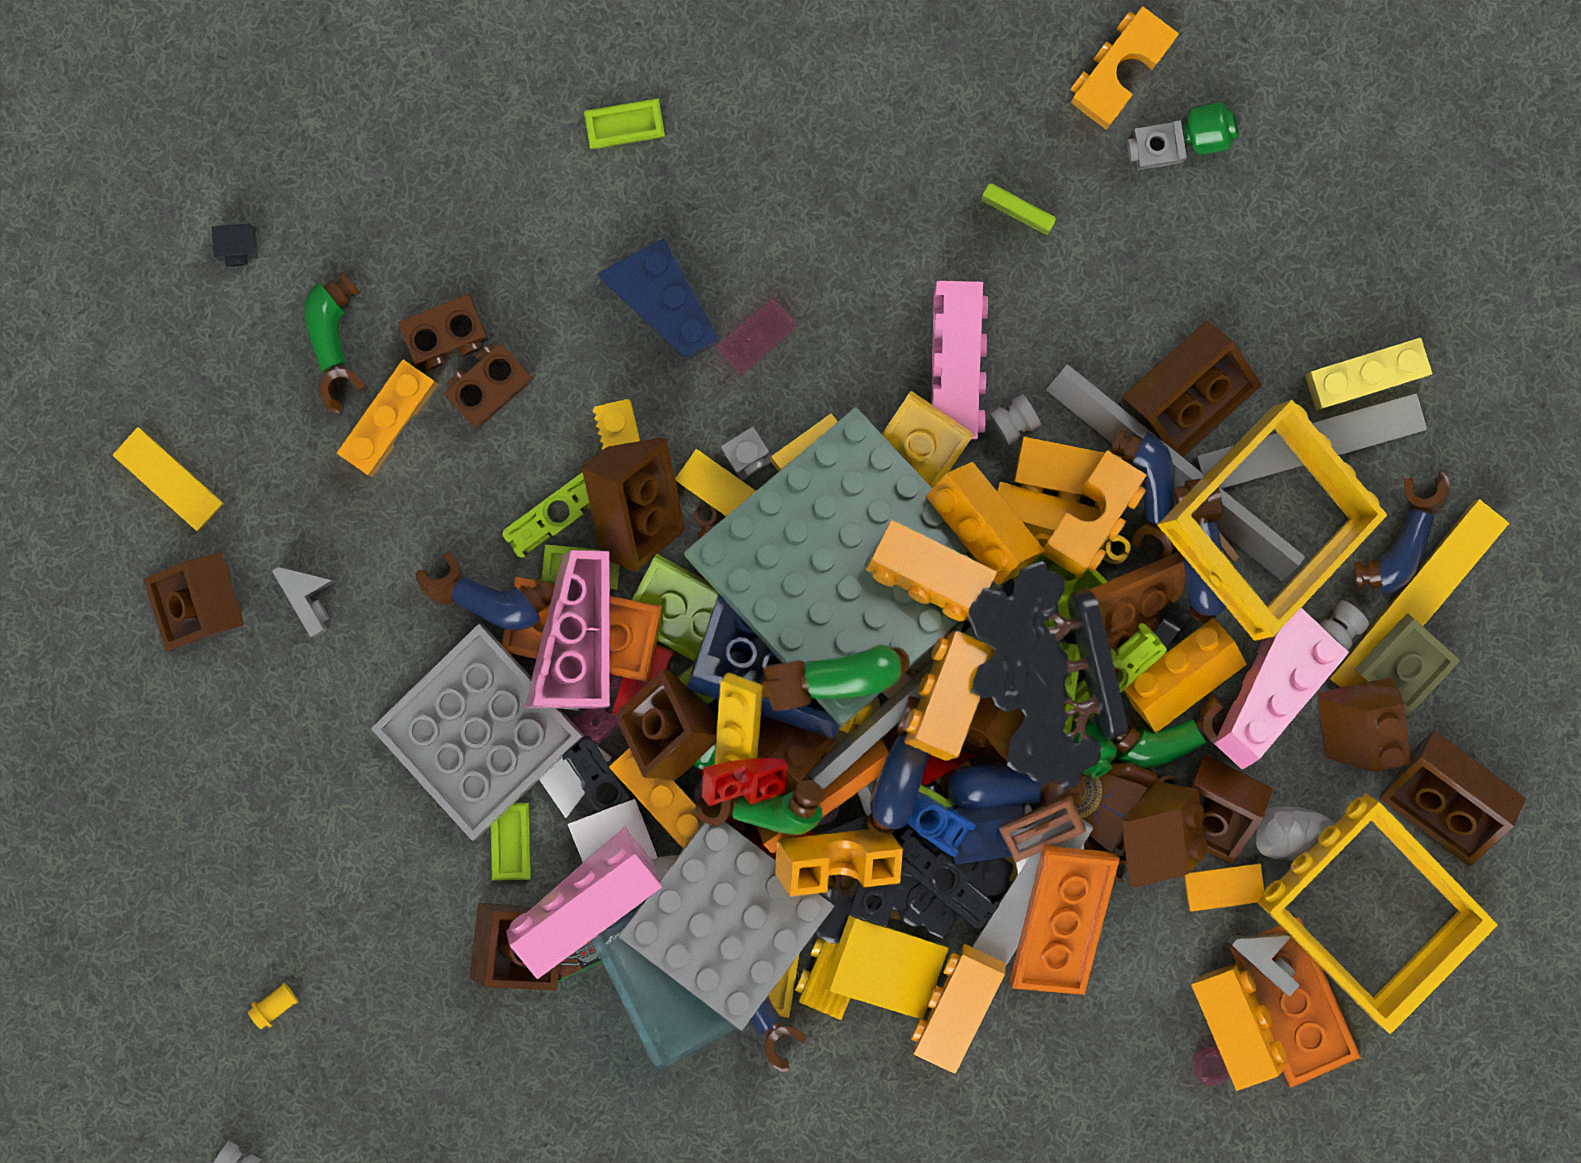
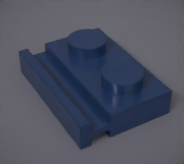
[952,804,1027,865]

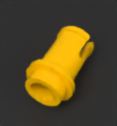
[1102,535,1130,564]
[248,982,299,1030]

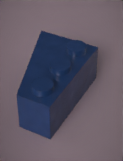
[597,238,719,361]

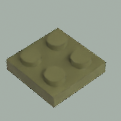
[1355,613,1460,716]

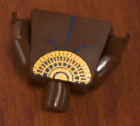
[1075,762,1177,882]

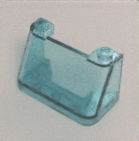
[592,904,737,1071]

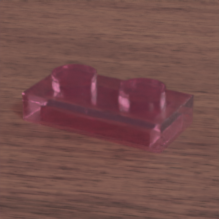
[716,298,798,377]

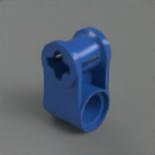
[907,792,977,858]

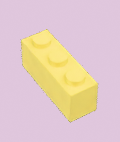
[1305,338,1432,411]

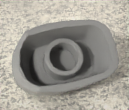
[1256,807,1336,862]

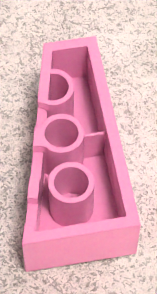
[931,281,988,441]
[525,551,609,709]
[1214,608,1349,770]
[506,826,662,979]

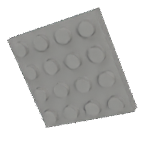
[371,624,585,841]
[618,822,834,1031]

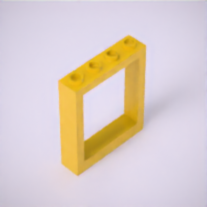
[1158,400,1387,641]
[1258,793,1498,1034]

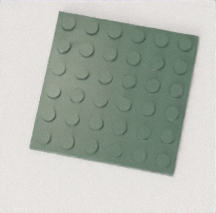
[684,407,1007,727]

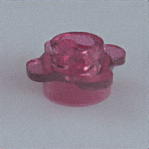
[572,708,618,745]

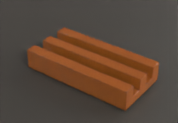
[999,794,1086,863]

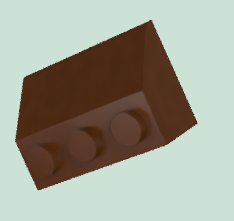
[1122,320,1262,457]
[581,437,685,572]
[1379,730,1526,866]

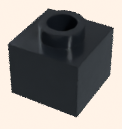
[211,223,258,267]
[848,881,898,926]

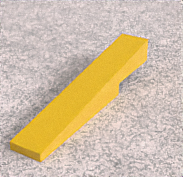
[1329,499,1509,688]

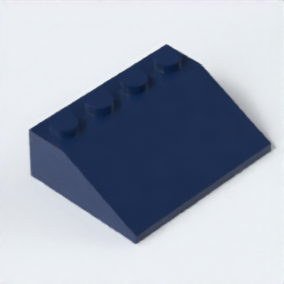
[686,593,841,739]

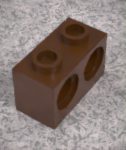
[398,293,489,370]
[444,343,534,430]

